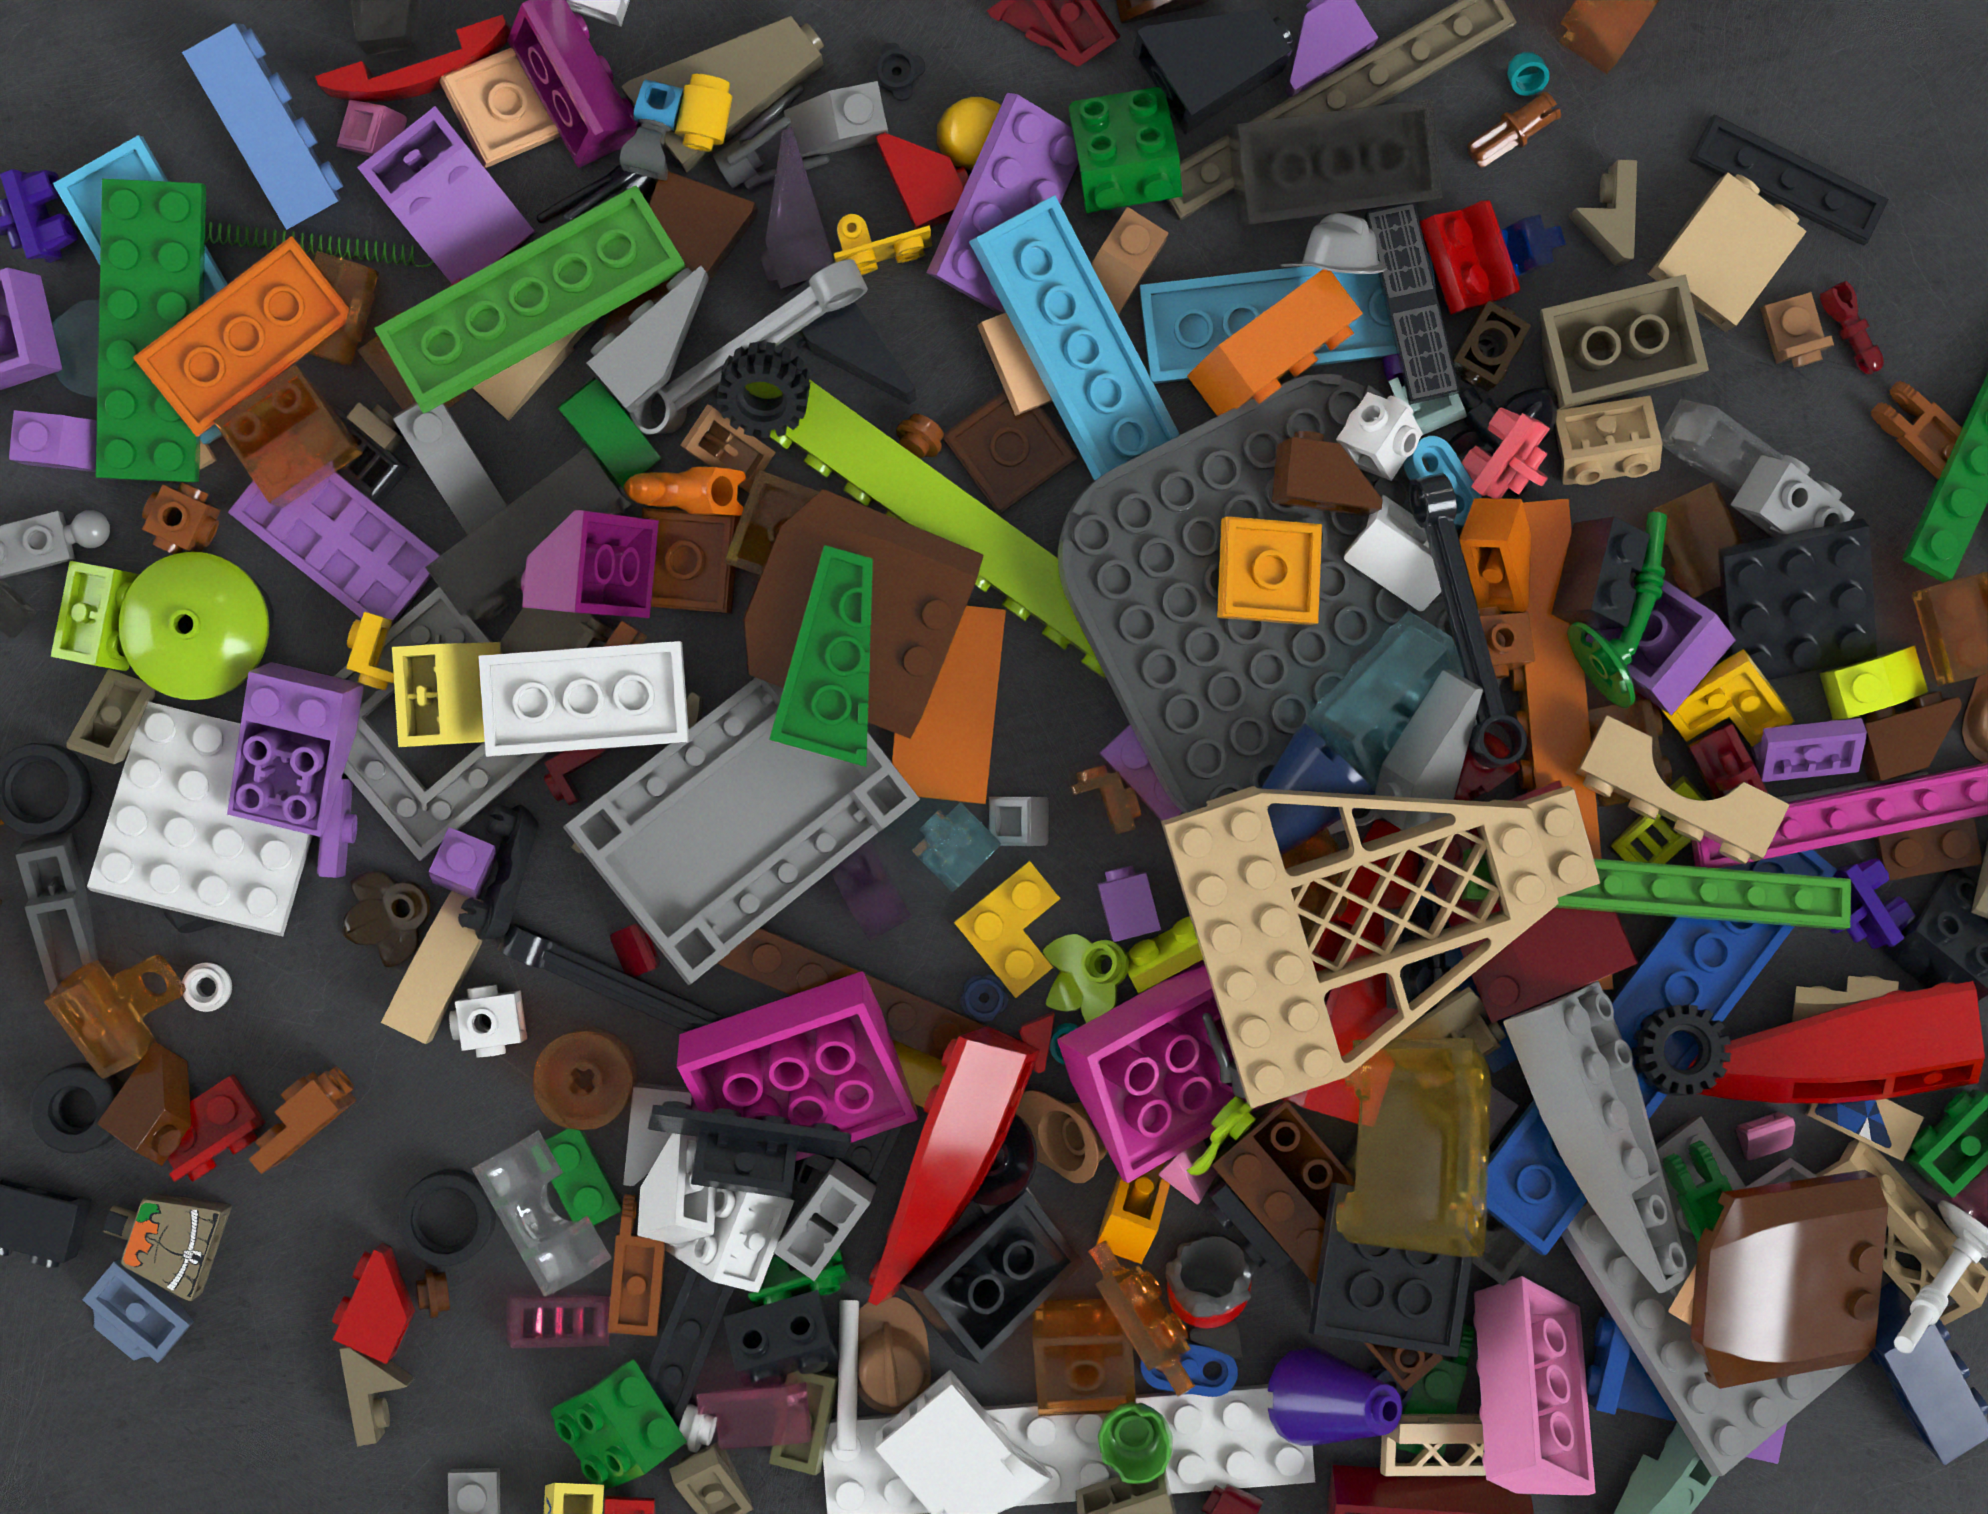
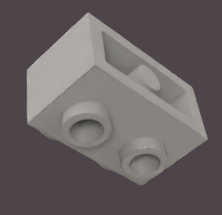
[1731,455,1855,537]

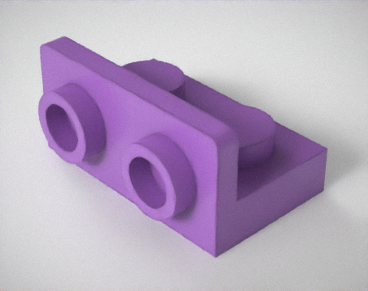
[1751,718,1867,782]

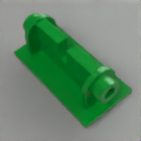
[748,1246,851,1307]

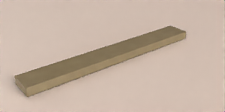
[1167,0,1517,221]

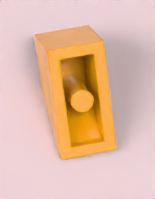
[1095,1162,1170,1264]

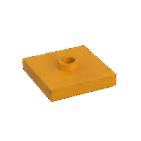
[1217,516,1322,625]

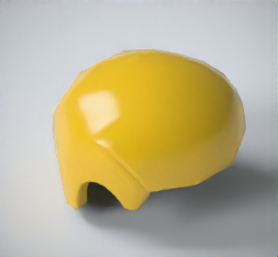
[937,97,1001,171]

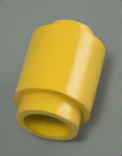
[675,74,733,152]

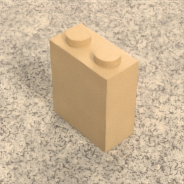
[1648,173,1807,332]

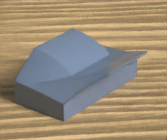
[82,1259,194,1363]

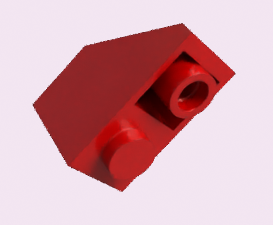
[332,1243,415,1364]

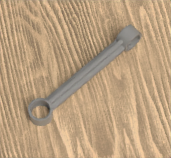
[630,259,868,434]

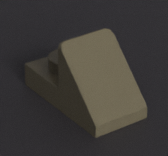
[1569,160,1637,266]
[67,669,155,764]
[339,1345,414,1447]
[669,1442,754,1514]

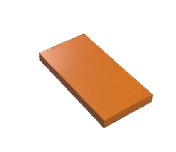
[133,236,356,437]
[892,606,1006,804]

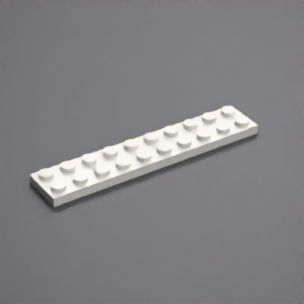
[823,1384,1315,1514]

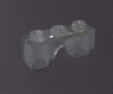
[472,1130,611,1297]

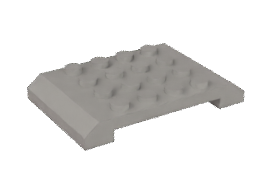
[563,678,920,985]

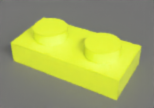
[1127,916,1203,994]

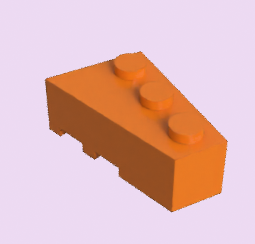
[1187,269,1363,416]

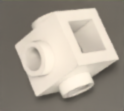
[1336,392,1423,481]
[449,985,527,1058]

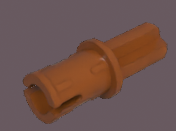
[1467,91,1561,167]

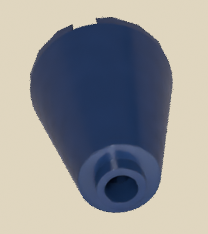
[1261,723,1376,857]

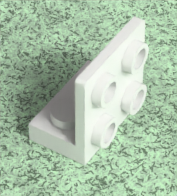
[666,1188,794,1293]

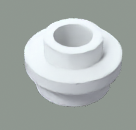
[181,962,232,1012]
[679,1403,717,1453]

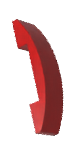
[315,14,511,102]

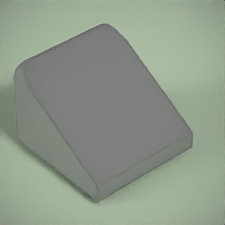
[989,797,1049,846]

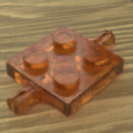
[1088,1241,1196,1397]

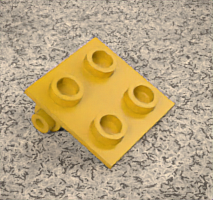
[833,214,932,275]

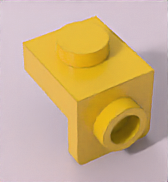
[346,612,394,691]

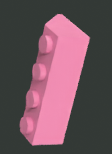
[1473,1276,1596,1495]

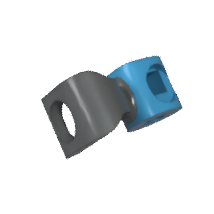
[620,79,683,181]

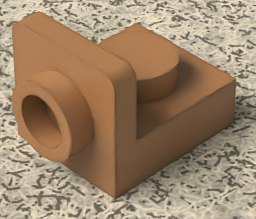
[1760,292,1834,368]

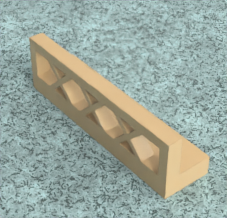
[1816,1139,1988,1326]
[1380,1414,1486,1476]

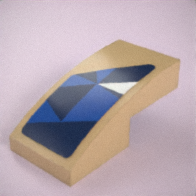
[1805,1099,1924,1161]

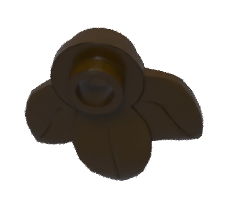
[342,871,431,967]

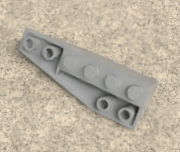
[1503,981,1690,1293]

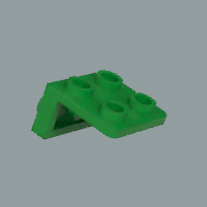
[1069,87,1183,213]
[550,1359,687,1491]

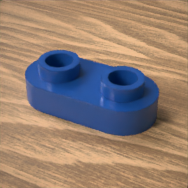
[1139,1338,1238,1397]

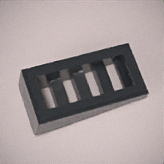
[303,405,410,505]

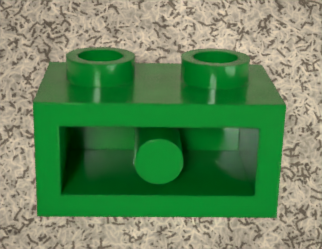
[1905,1089,1988,1198]

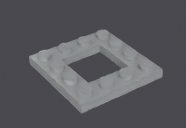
[333,584,550,861]

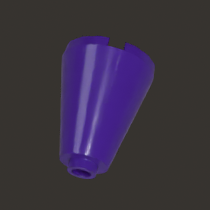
[1268,1347,1402,1446]

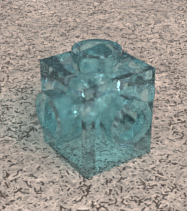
[911,802,1002,893]

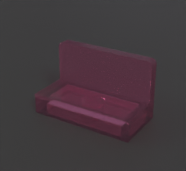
[696,1382,812,1450]

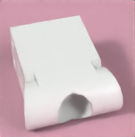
[875,1369,1053,1514]

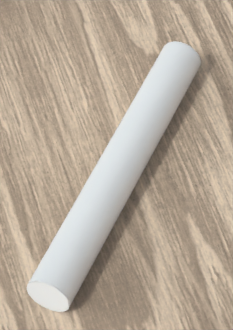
[837,1300,859,1451]

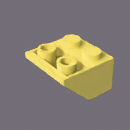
[392,642,502,747]

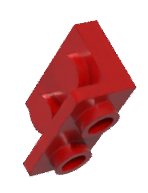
[1419,200,1520,315]
[167,1074,266,1182]

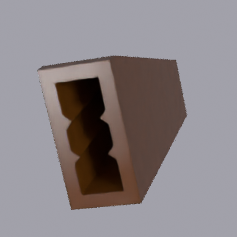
[602,171,758,337]

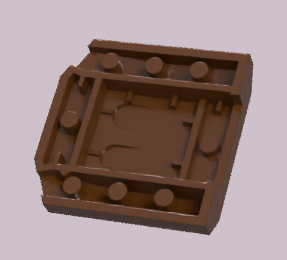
[743,489,984,739]
[1690,1170,1888,1389]

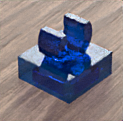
[1501,215,1566,276]

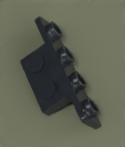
[648,1101,851,1198]

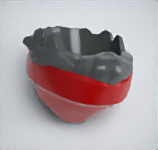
[1165,1235,1257,1328]

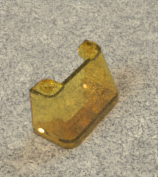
[1336,1038,1491,1257]

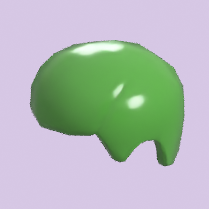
[1098,1402,1173,1484]

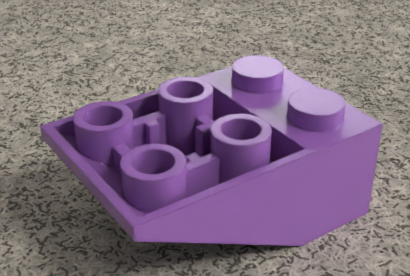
[357,106,535,284]
[227,662,364,837]

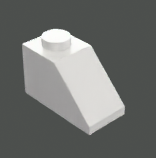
[637,1133,716,1245]

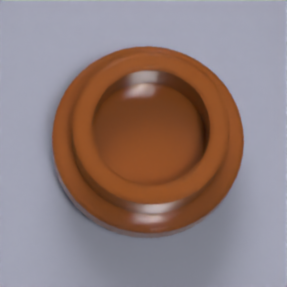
[896,413,944,458]

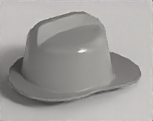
[1280,213,1387,274]

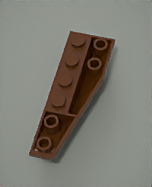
[1211,1100,1443,1391]

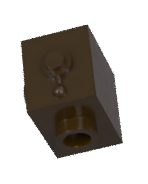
[1452,301,1531,392]

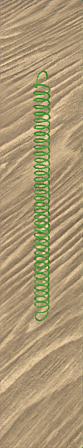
[67,212,433,268]

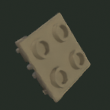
[500,607,614,654]
[1387,987,1507,1090]

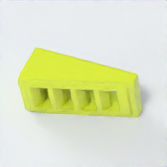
[1611,775,1707,864]

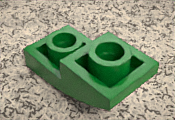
[556,377,661,489]

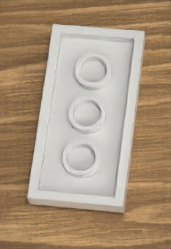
[479,641,689,757]

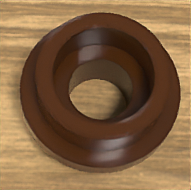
[416,1268,450,1318]

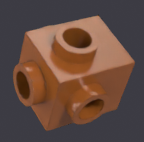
[142,482,221,554]
[1452,607,1535,679]

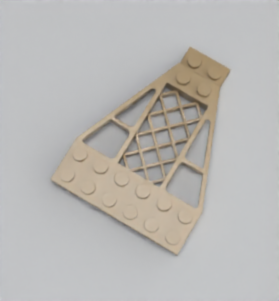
[1161,786,1600,1109]

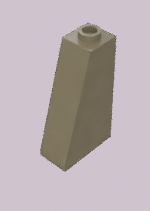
[621,16,824,173]

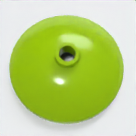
[119,552,269,700]

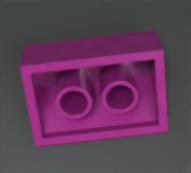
[507,0,638,168]
[521,510,659,618]

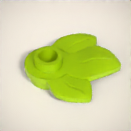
[1043,934,1129,1023]
[1186,1096,1256,1175]

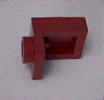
[543,748,611,806]

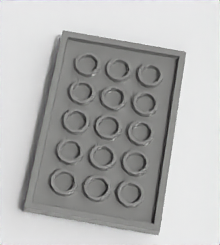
[1561,1116,1856,1476]

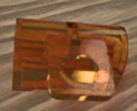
[307,251,379,366]
[44,954,186,1079]

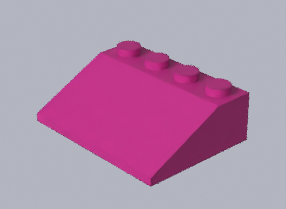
[1057,960,1265,1183]
[677,971,919,1161]

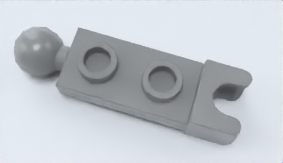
[0,510,110,579]

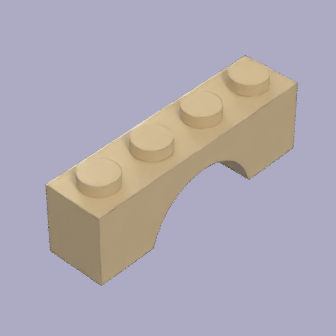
[1576,715,1790,864]

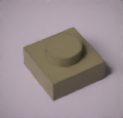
[347,402,405,453]

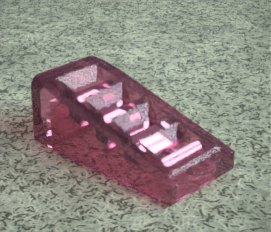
[506,1295,610,1348]

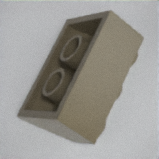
[1540,274,1709,410]

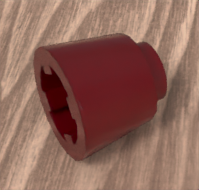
[1201,1484,1264,1514]

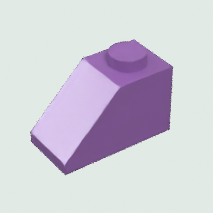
[1285,0,1378,98]
[9,410,97,472]

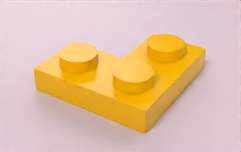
[1662,649,1795,747]
[954,860,1060,998]

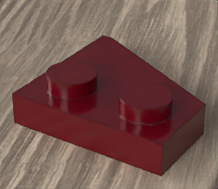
[987,0,1121,67]

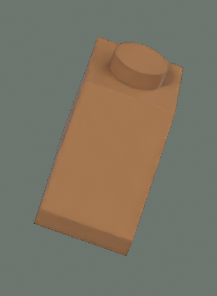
[1091,207,1169,316]

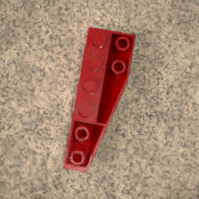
[1282,820,1419,1128]
[1687,981,1985,1104]
[868,1026,1040,1306]

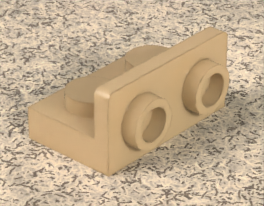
[1554,396,1663,485]

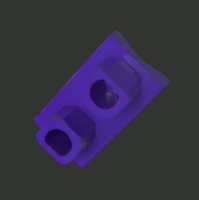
[0,169,78,263]
[1829,858,1915,949]

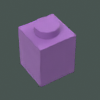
[429,827,497,900]
[1097,865,1161,942]

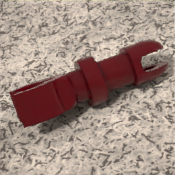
[1820,281,1884,375]

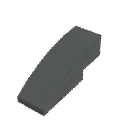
[15,832,101,997]

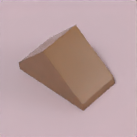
[680,404,776,493]

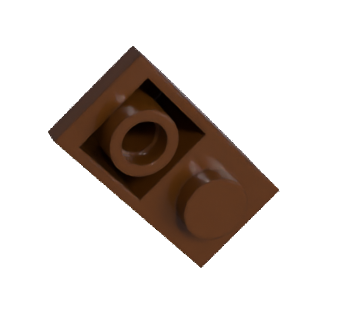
[1862,691,1962,781]

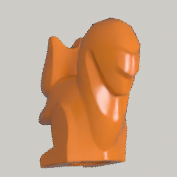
[623,467,746,516]

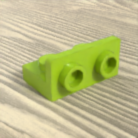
[51,561,140,671]

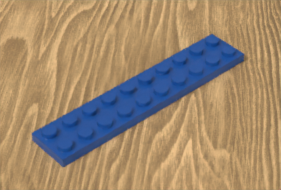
[1463,850,1837,1255]

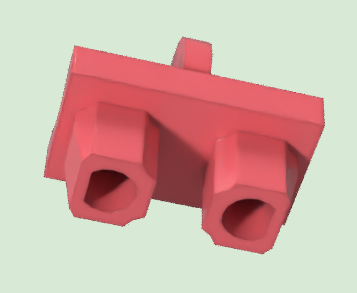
[1461,407,1550,499]

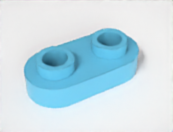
[1404,436,1482,530]

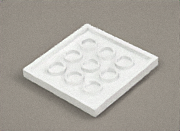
[87,702,313,937]

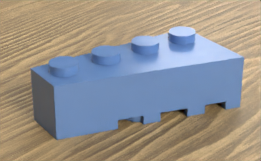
[182,23,343,230]

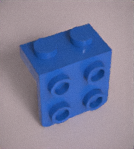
[1586,1308,1677,1421]

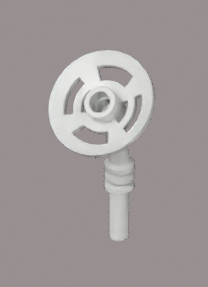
[1894,1200,1988,1353]

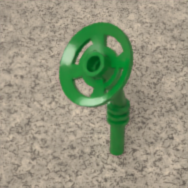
[1567,512,1667,708]

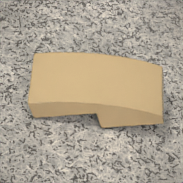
[1792,976,1899,1022]

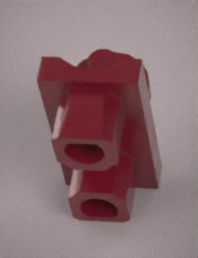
[1686,723,1768,800]

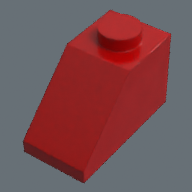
[876,133,969,230]

